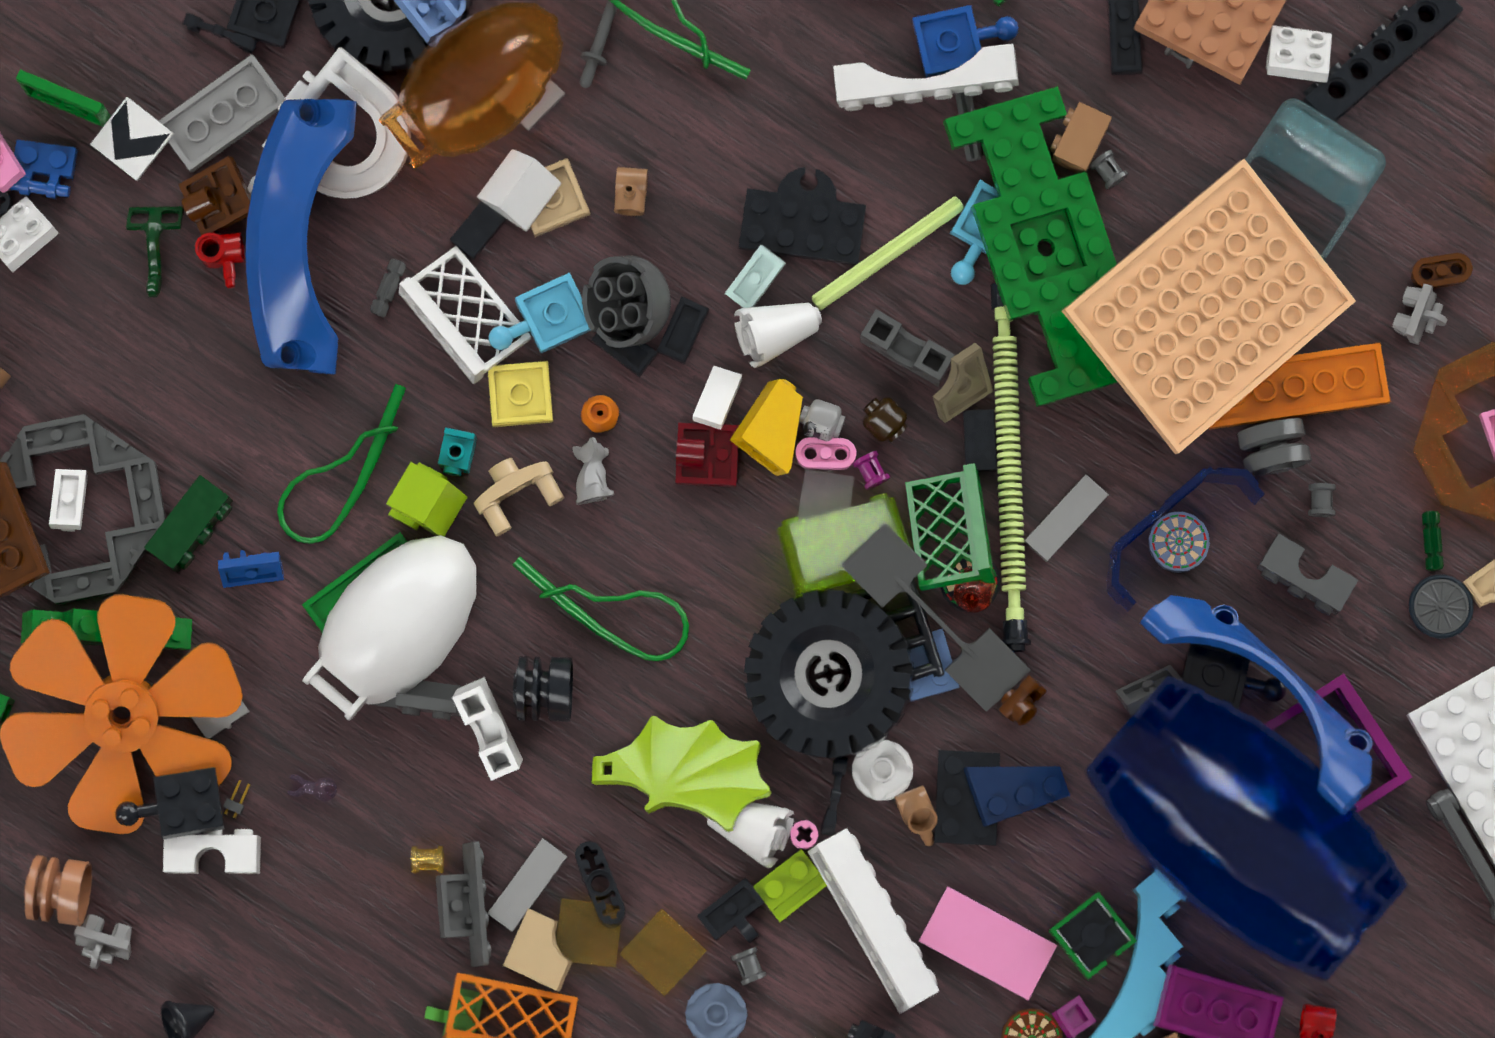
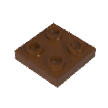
[178,156,251,235]

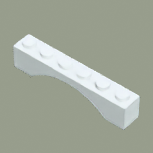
[833,44,1019,111]

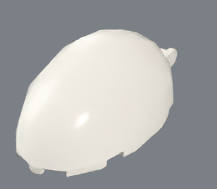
[302,535,476,721]

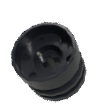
[513,656,573,722]

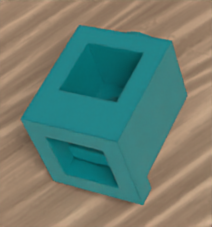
[438,427,477,477]

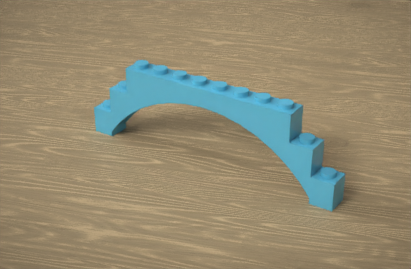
[1089,869,1183,1038]

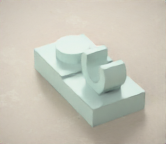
[725,245,786,308]

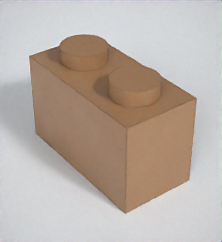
[1049,102,1112,174]

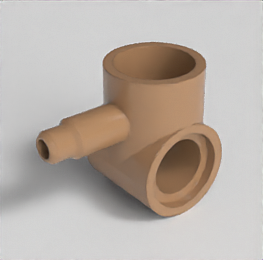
[614,167,648,216]
[894,785,938,846]

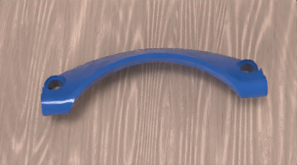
[246,99,357,374]

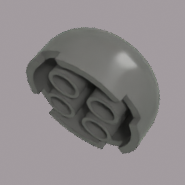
[582,255,671,348]

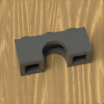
[860,309,955,387]
[1256,533,1358,616]

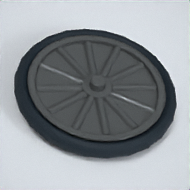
[1409,575,1473,639]

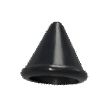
[160,1001,215,1038]

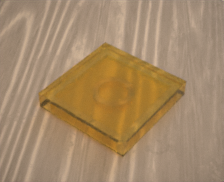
[556,898,621,968]
[620,909,707,996]

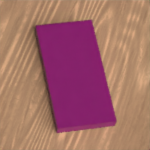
[1153,965,1284,1038]

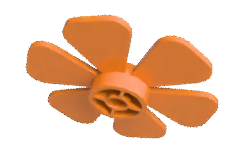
[0,595,243,834]

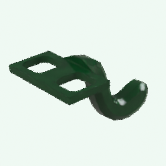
[126,206,184,297]

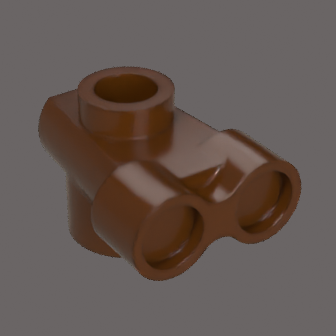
[999,675,1047,726]

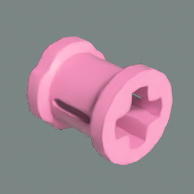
[790,820,818,850]

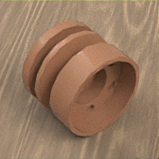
[24,855,92,926]

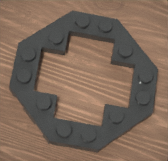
[0,414,166,605]

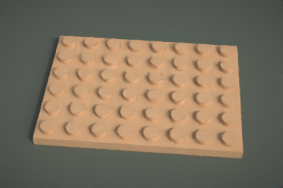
[1062,159,1356,454]

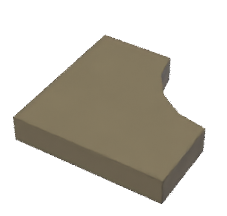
[933,343,993,423]

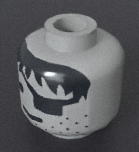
[799,399,845,441]

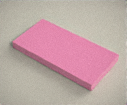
[918,886,1057,1000]

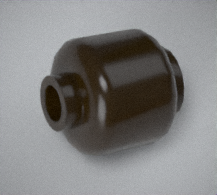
[862,397,908,442]

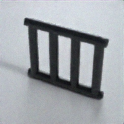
[844,578,944,681]

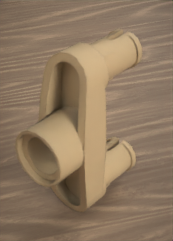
[474,458,565,537]

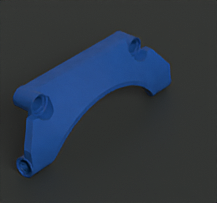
[1141,595,1372,814]

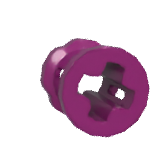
[853,451,891,490]

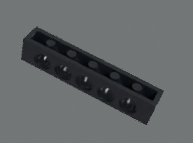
[1301,0,1463,131]

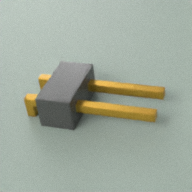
[223,780,250,819]

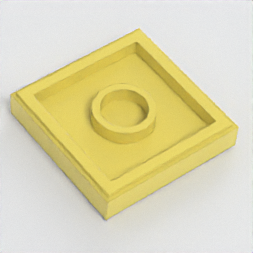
[488,361,553,427]

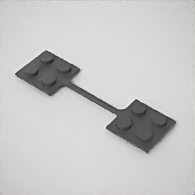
[840,522,1031,712]

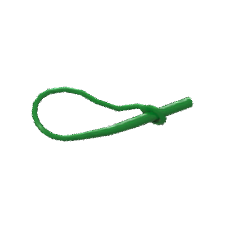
[609,0,751,80]
[277,384,406,544]
[512,556,689,662]

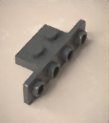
[371,681,493,720]
[436,841,491,967]

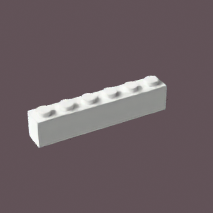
[807,828,939,1014]

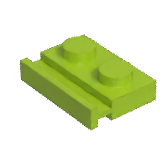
[753,849,827,922]

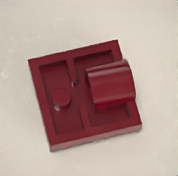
[675,422,739,487]

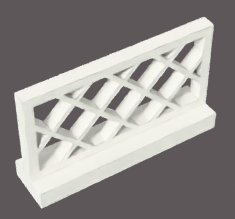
[399,246,532,384]

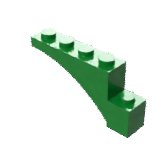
[21,609,192,650]

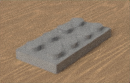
[159,54,286,173]

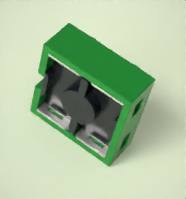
[1048,891,1137,980]

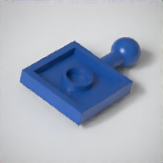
[912,5,1019,78]

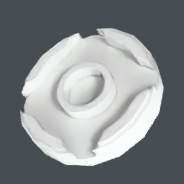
[852,740,913,801]

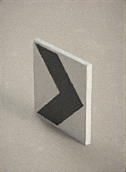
[90,97,174,181]

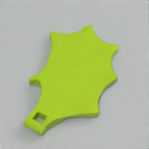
[592,716,772,832]

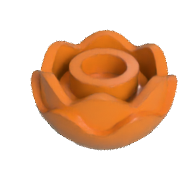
[581,395,619,433]

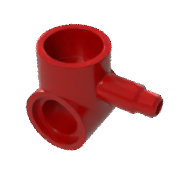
[195,232,245,288]
[1299,1004,1336,1038]

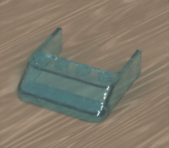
[1245,99,1386,261]

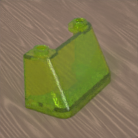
[777,493,910,599]

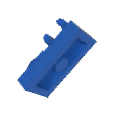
[218,550,284,588]

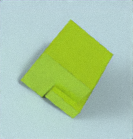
[386,462,468,537]

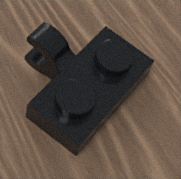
[697,878,765,944]

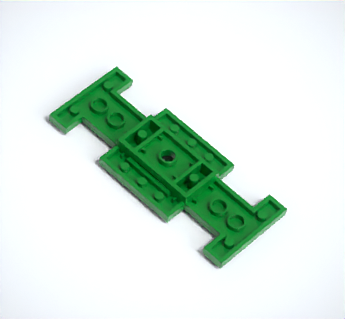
[943,86,1118,407]

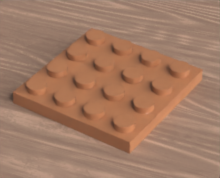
[1134,0,1286,85]

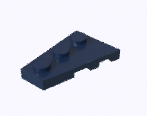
[963,766,1070,826]

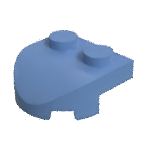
[394,0,466,43]

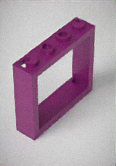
[1248,673,1412,839]

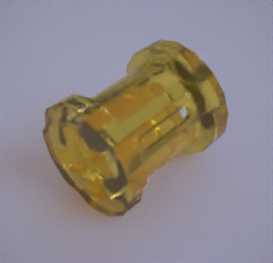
[411,846,444,874]

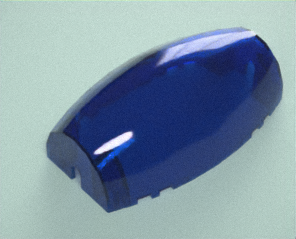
[1083,676,1408,982]

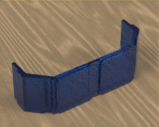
[1106,467,1265,612]

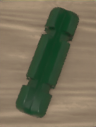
[1422,511,1444,571]

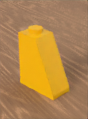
[730,379,803,476]

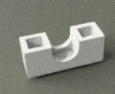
[452,677,523,781]
[163,829,261,874]

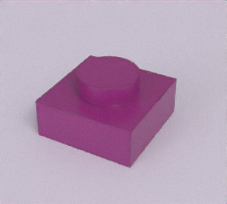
[1051,996,1096,1038]

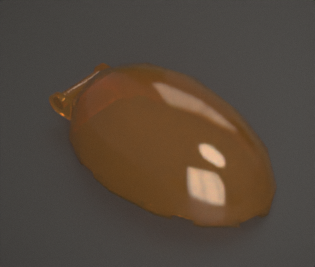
[379,2,564,168]

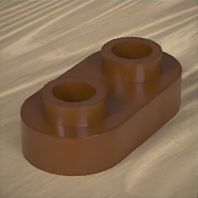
[1411,253,1473,289]

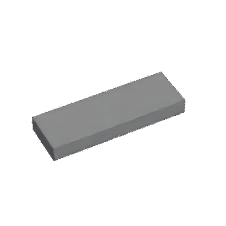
[1024,475,1109,562]
[488,838,567,932]

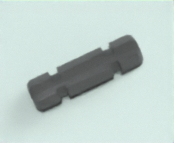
[370,259,406,317]

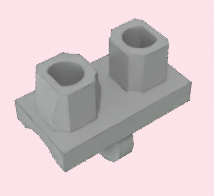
[1393,284,1447,345]
[74,914,132,969]

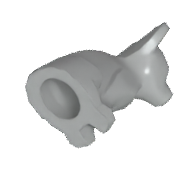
[572,437,614,505]

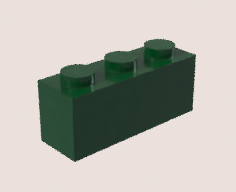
[144,475,233,573]

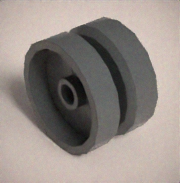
[1237,418,1312,477]

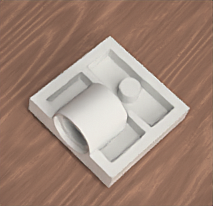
[1266,25,1332,83]
[0,196,59,272]

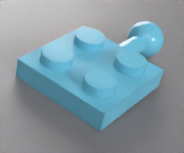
[950,180,998,285]
[489,273,591,353]

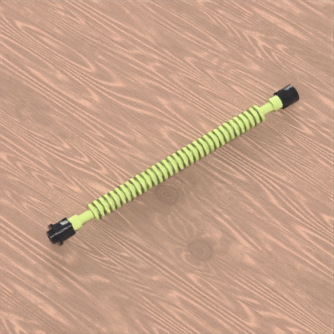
[990,283,1031,652]

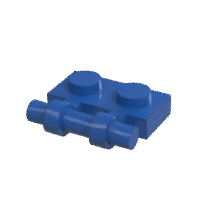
[9,140,78,199]

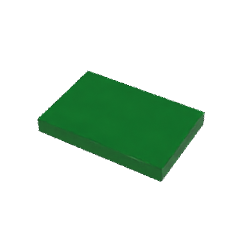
[16,69,111,127]

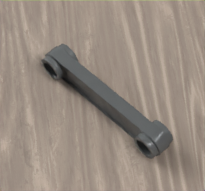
[1425,788,1495,922]

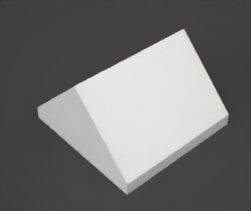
[477,149,561,232]

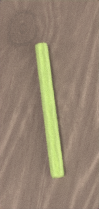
[812,196,964,310]

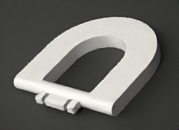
[262,47,411,198]

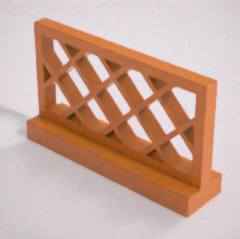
[443,973,578,1038]

